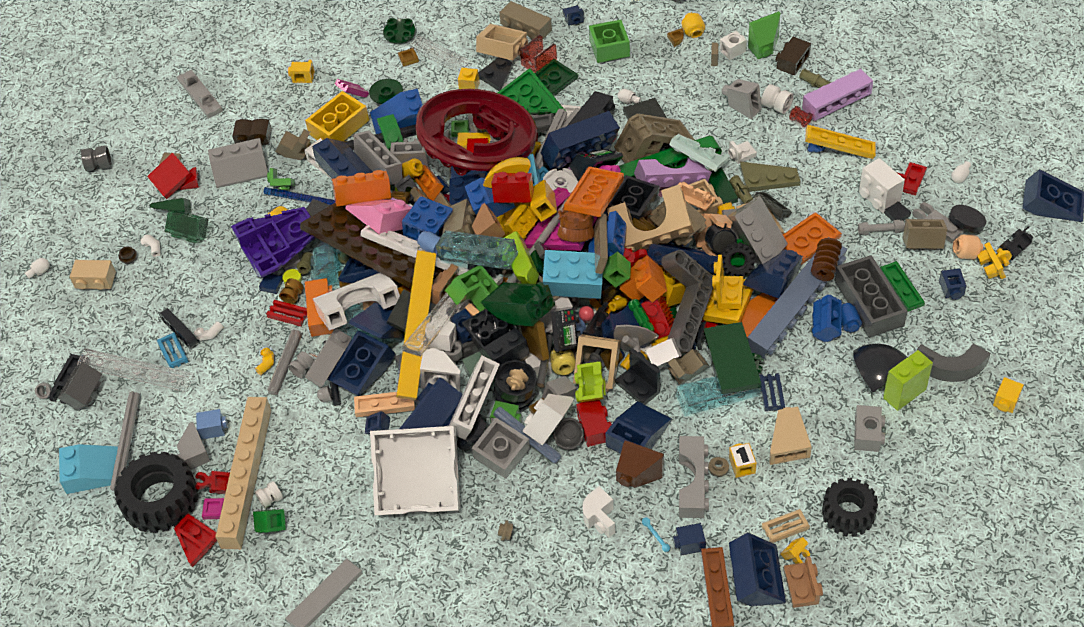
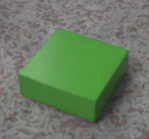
[451,120,469,137]

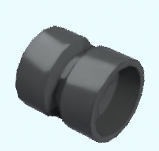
[81,145,111,171]

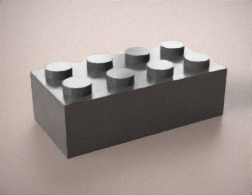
[834,255,907,337]

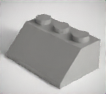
[208,138,268,188]
[728,196,788,264]

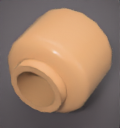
[953,234,983,260]

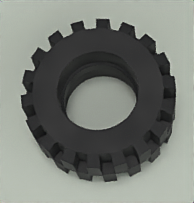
[822,478,878,537]

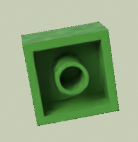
[589,19,630,63]

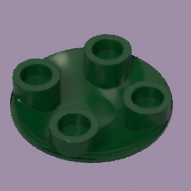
[383,18,416,44]

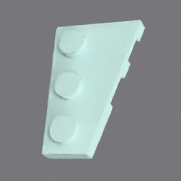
[669,134,730,172]

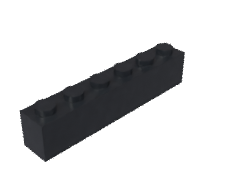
[542,91,615,171]

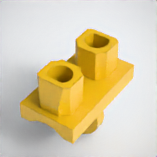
[977,242,1012,279]

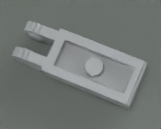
[912,202,965,243]

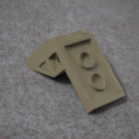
[614,114,695,163]

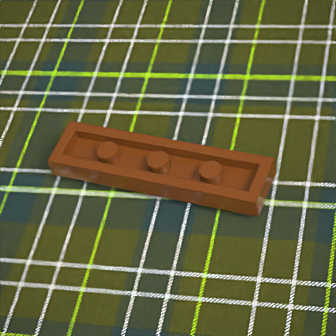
[701,547,734,627]

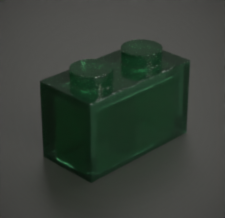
[164,210,209,243]

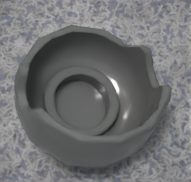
[553,418,584,450]

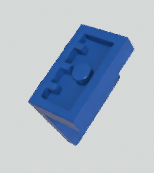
[402,196,453,241]
[588,211,626,258]

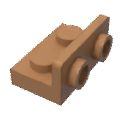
[430,264,458,307]
[783,557,823,608]

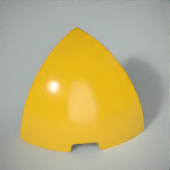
[483,157,531,188]

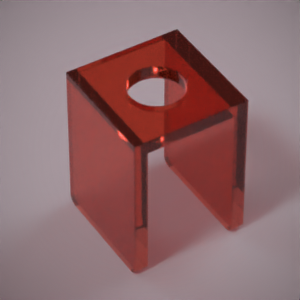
[520,35,557,73]

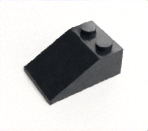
[607,175,660,219]

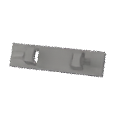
[177,70,223,119]

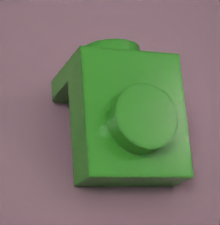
[267,168,295,190]

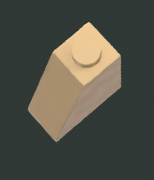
[769,406,812,465]

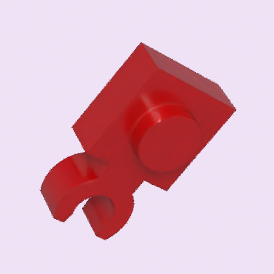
[195,471,230,494]

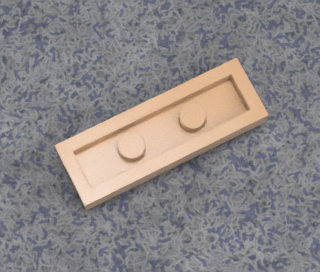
[354,392,415,417]

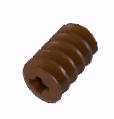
[811,238,842,282]

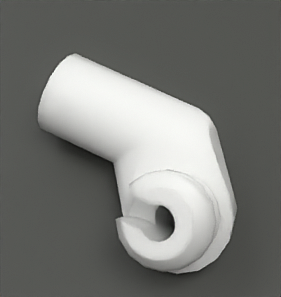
[141,235,161,257]
[194,322,224,341]

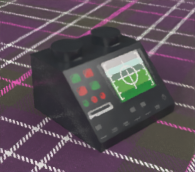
[569,149,623,182]
[551,307,581,352]

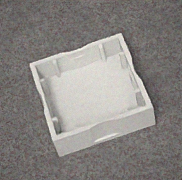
[370,426,460,515]

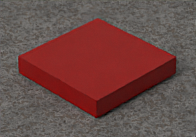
[147,152,192,199]

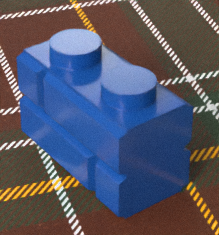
[812,294,842,342]

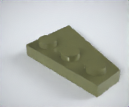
[740,162,801,192]

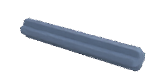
[493,407,561,464]

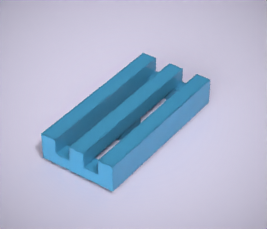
[157,333,188,370]

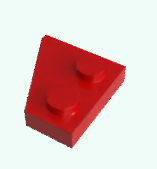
[174,514,217,567]

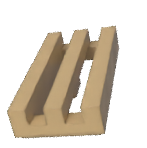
[761,509,810,543]

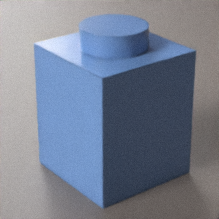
[196,409,228,440]

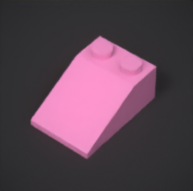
[345,200,411,235]

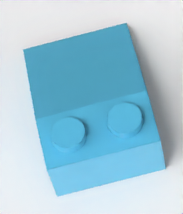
[59,444,127,494]

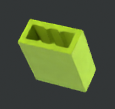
[883,350,933,411]

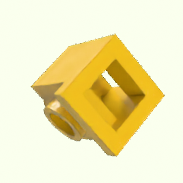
[288,60,315,83]

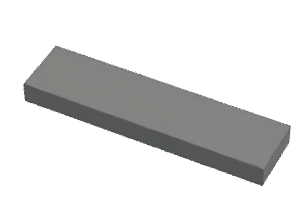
[285,558,363,627]

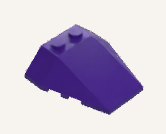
[231,207,316,278]

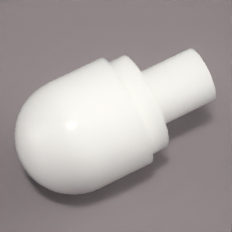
[618,89,641,104]
[951,161,971,183]
[25,258,50,279]

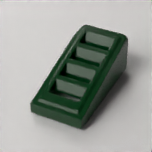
[150,198,192,213]

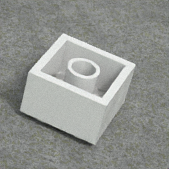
[859,158,905,214]

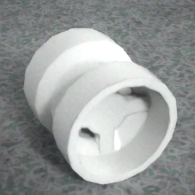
[255,481,283,509]

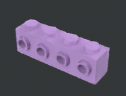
[802,69,873,121]

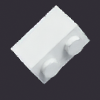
[523,394,574,445]

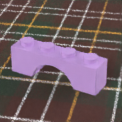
[634,158,712,187]

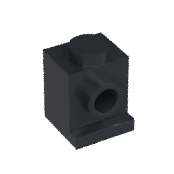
[395,175,419,204]

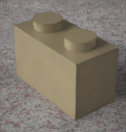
[903,219,947,250]

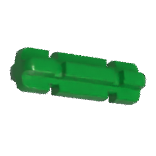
[628,299,654,332]

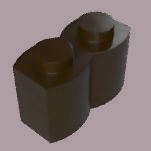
[232,119,272,145]

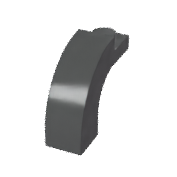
[917,343,991,382]

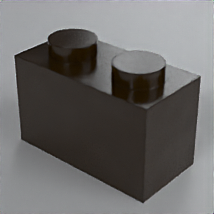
[775,36,811,76]

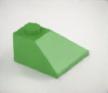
[748,11,781,59]

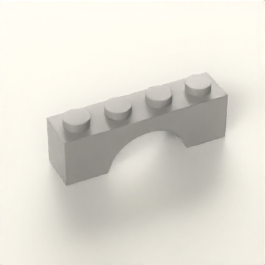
[679,436,709,518]

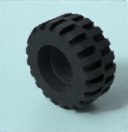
[114,452,199,533]

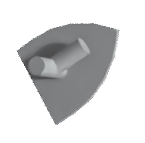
[614,325,659,352]

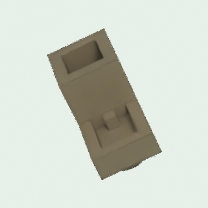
[275,129,311,160]
[668,349,709,384]

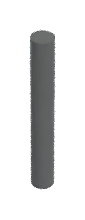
[536,334,553,388]

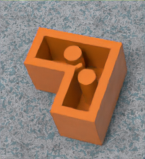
[619,255,667,302]

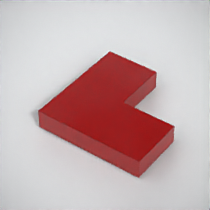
[896,162,927,196]

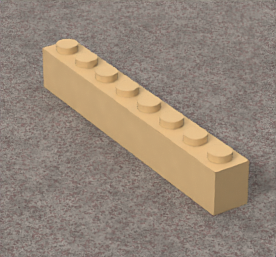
[216,397,271,550]

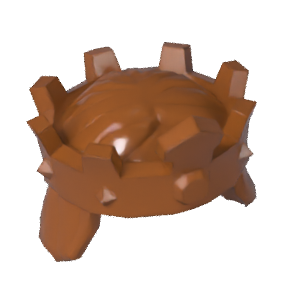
[557,207,595,242]

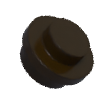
[118,246,137,264]

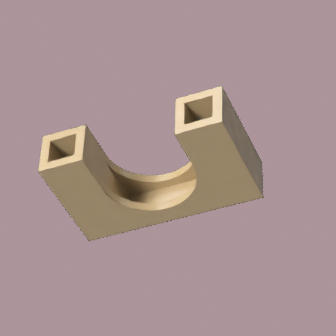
[607,185,694,252]

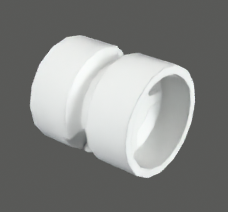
[761,84,794,114]

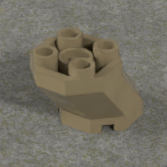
[647,201,706,246]

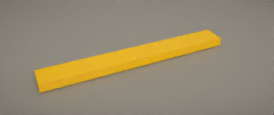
[396,250,436,401]

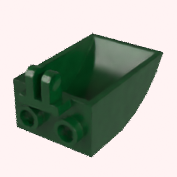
[480,282,555,326]

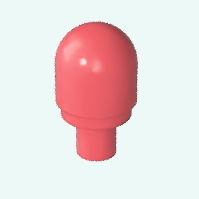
[579,306,594,323]

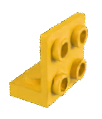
[504,202,539,240]
[712,255,744,309]

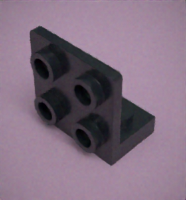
[615,348,660,405]

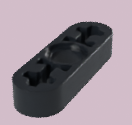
[159,308,198,349]

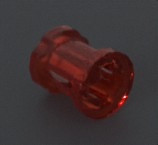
[789,106,813,128]

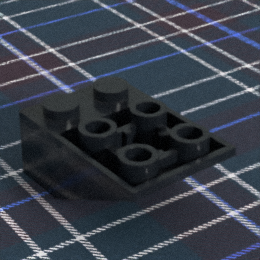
[462,309,530,368]

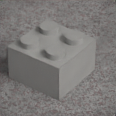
[472,418,530,479]

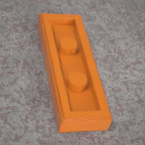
[414,165,444,201]

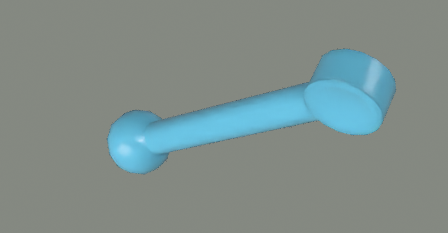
[642,517,670,552]

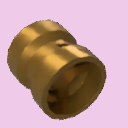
[279,278,304,304]

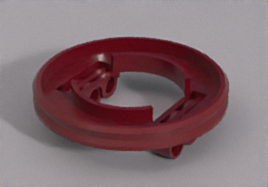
[416,89,537,176]

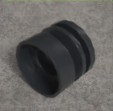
[493,360,537,412]

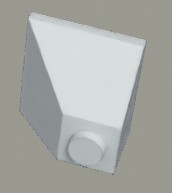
[420,348,460,392]

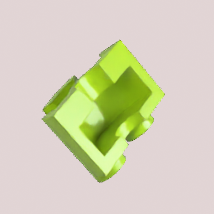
[574,361,606,403]

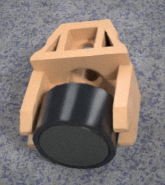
[693,213,737,256]

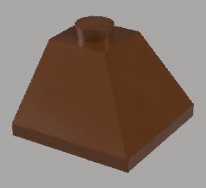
[616,440,664,488]

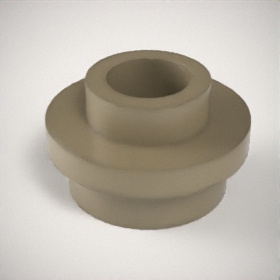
[708,457,729,477]
[498,520,513,541]

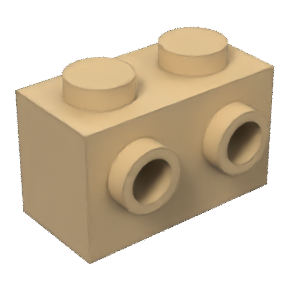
[70,260,116,290]

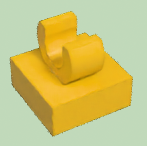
[780,537,810,564]

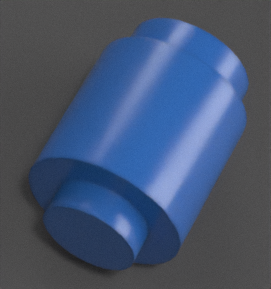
[842,303,862,332]

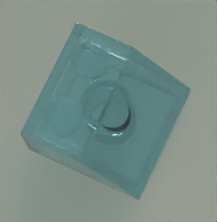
[311,241,339,286]

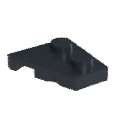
[478,57,513,91]

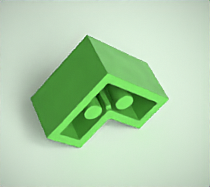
[445,265,498,312]

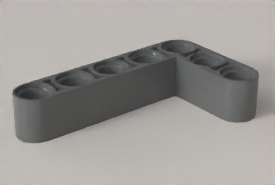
[662,250,713,354]

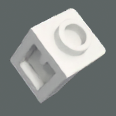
[728,141,757,164]

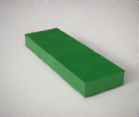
[880,261,925,312]

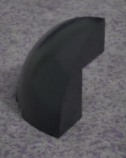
[853,343,907,392]

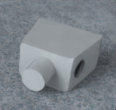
[722,79,762,119]

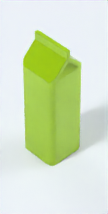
[501,231,539,284]

